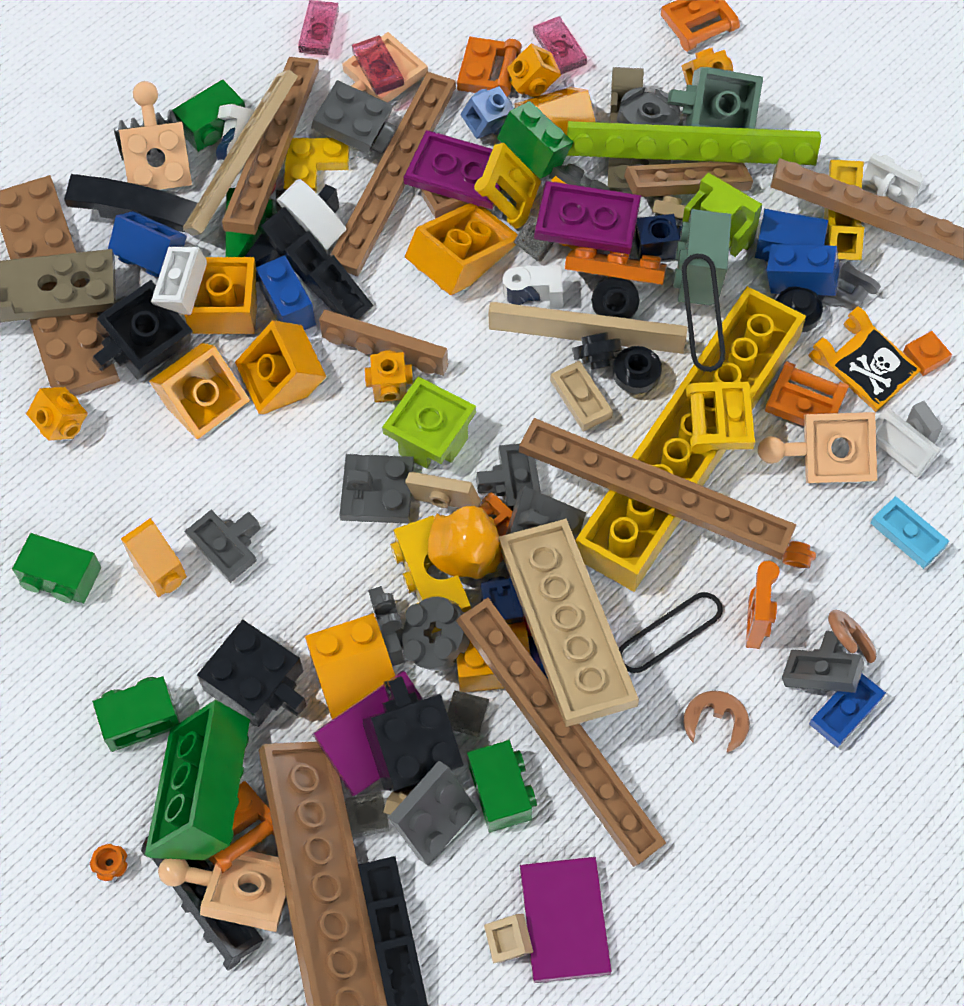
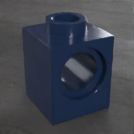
[634,214,682,260]

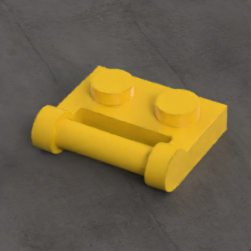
[474,143,541,229]
[686,382,755,453]

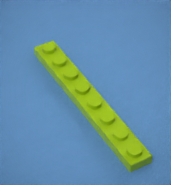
[567,121,822,166]

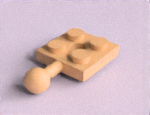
[342,32,428,103]
[119,81,192,190]
[758,412,877,483]
[158,851,287,932]

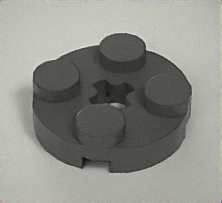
[617,87,681,126]
[402,597,470,671]

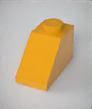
[121,518,187,598]

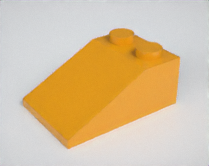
[405,203,521,295]
[305,613,395,719]

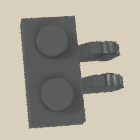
[368,586,405,666]

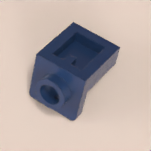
[480,576,524,624]

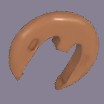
[828,610,877,663]
[683,690,750,753]

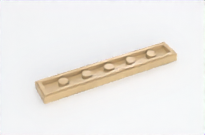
[183,70,298,236]
[488,302,688,354]

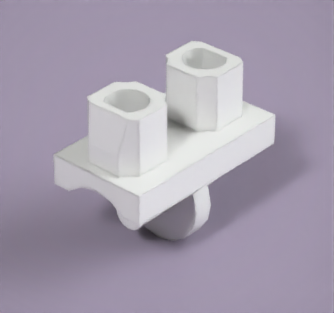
[862,153,924,207]

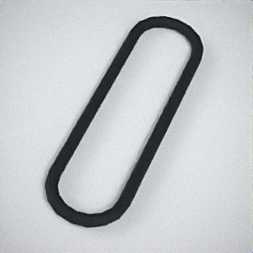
[682,253,725,372]
[619,592,723,673]

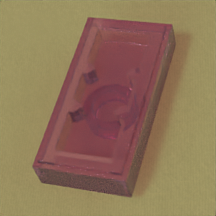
[298,0,339,56]
[533,16,587,74]
[352,35,404,95]

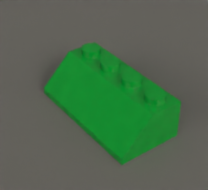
[145,699,250,860]

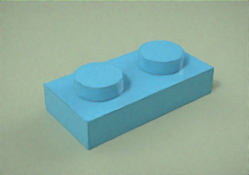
[870,496,950,569]

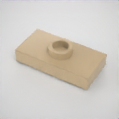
[405,472,481,508]

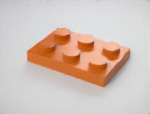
[565,246,667,285]

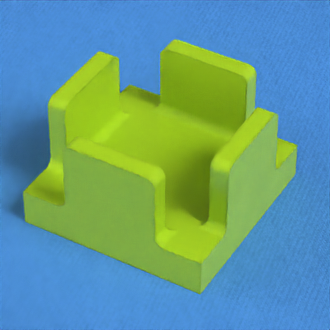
[682,172,762,257]
[382,376,477,469]

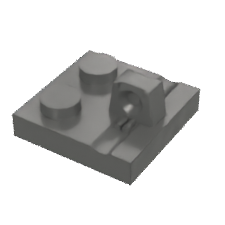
[339,454,414,524]
[506,486,586,540]

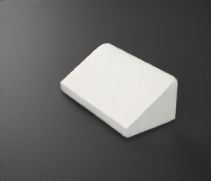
[151,247,207,315]

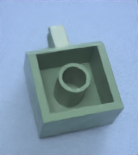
[667,67,764,129]
[673,209,732,306]

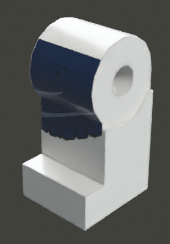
[216,104,254,165]
[502,265,563,309]

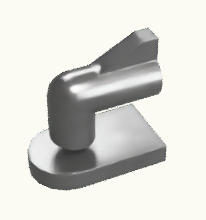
[822,261,881,310]

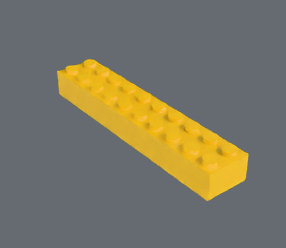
[575,286,806,592]

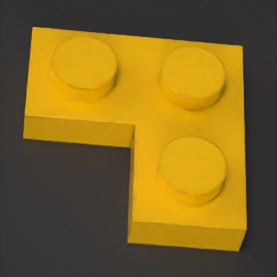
[284,138,350,193]

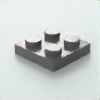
[311,80,393,154]
[388,761,478,866]

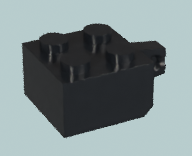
[92,280,193,380]
[197,619,307,727]
[363,676,464,791]

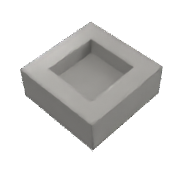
[906,400,943,444]

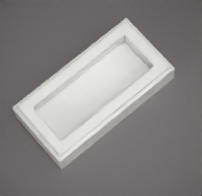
[875,408,941,478]

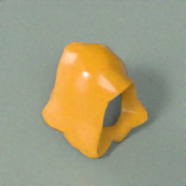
[428,506,501,579]

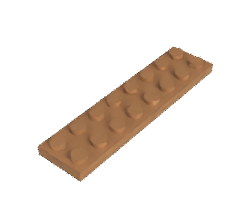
[0,175,120,396]
[258,741,387,1006]

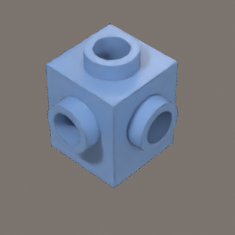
[460,86,514,139]

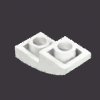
[277,179,347,250]

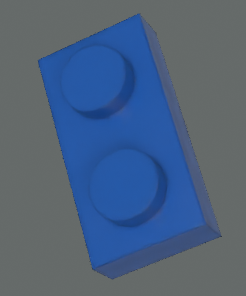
[809,673,886,748]

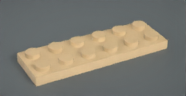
[498,519,639,727]

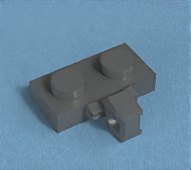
[476,443,541,511]
[184,509,261,583]
[782,631,864,693]

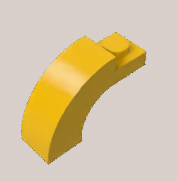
[824,160,865,260]

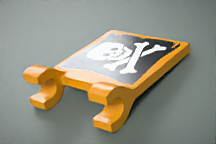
[808,306,921,412]

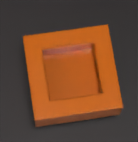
[903,331,952,376]

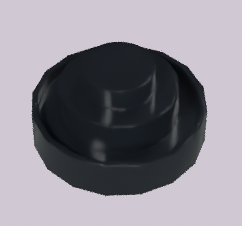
[591,276,640,319]
[776,286,823,333]
[572,333,622,370]
[613,346,662,394]

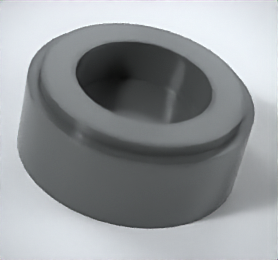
[372,121,396,154]

